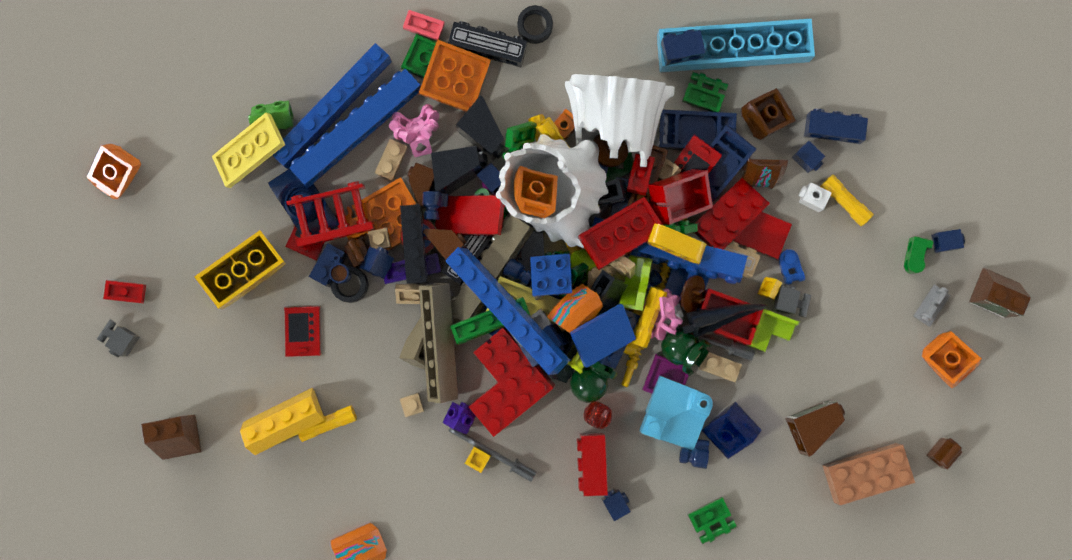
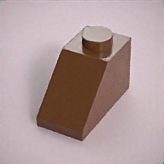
[407,163,435,208]
[423,229,468,259]

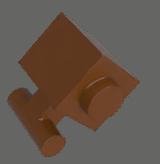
[344,237,368,268]
[926,438,962,470]

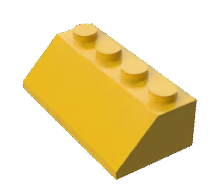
[240,387,325,455]

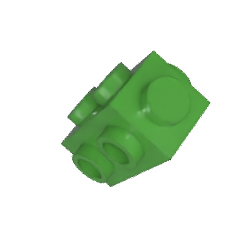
[248,100,294,129]

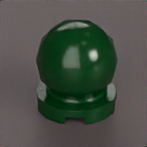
[661,327,712,376]
[570,361,618,403]

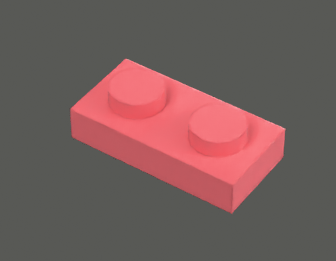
[403,10,445,40]

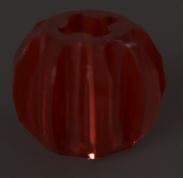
[583,401,613,429]

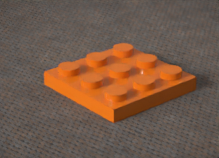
[418,39,491,112]
[351,177,424,251]

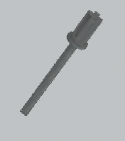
[677,326,756,361]
[449,428,537,482]

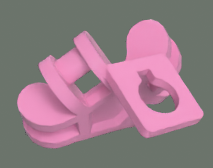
[389,104,439,157]
[643,289,683,341]

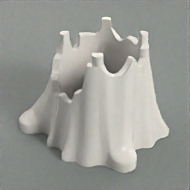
[565,74,675,169]
[496,134,608,248]

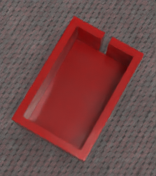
[648,169,713,224]
[698,288,764,346]
[576,433,608,496]

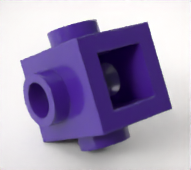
[442,402,476,434]

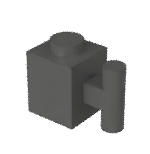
[772,284,812,318]
[97,319,140,357]

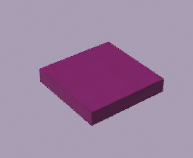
[642,354,689,394]

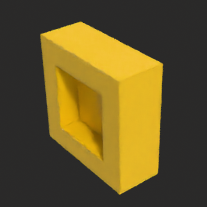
[757,277,782,300]
[464,446,491,473]

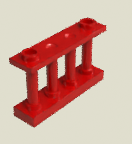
[286,181,375,248]

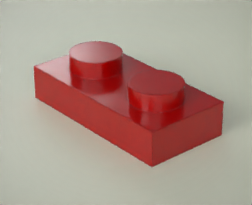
[627,154,655,196]
[103,280,146,304]

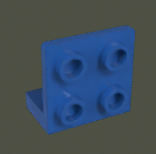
[530,254,572,300]

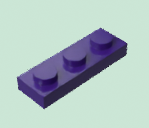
[384,253,441,284]

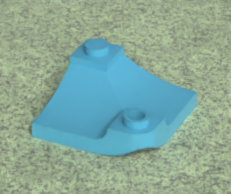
[639,375,713,451]

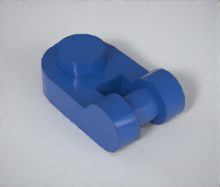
[778,249,805,285]

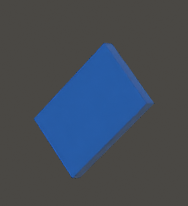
[570,304,636,368]

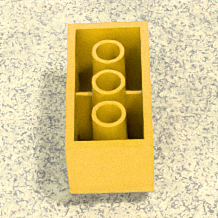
[194,230,286,310]

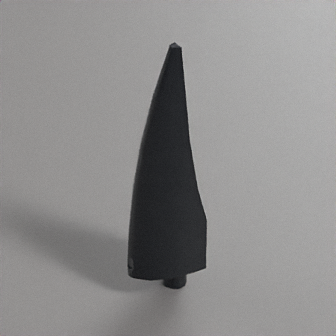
[682,304,767,337]

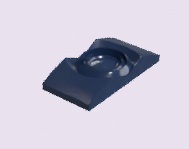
[659,109,737,151]
[708,125,757,203]
[268,169,339,235]

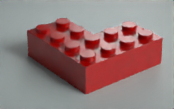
[469,327,556,437]

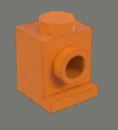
[554,109,575,140]

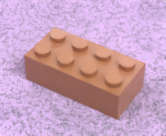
[822,443,915,505]

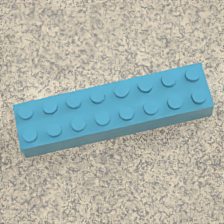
[657,19,815,72]

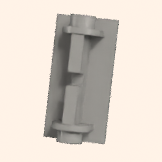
[914,284,951,327]

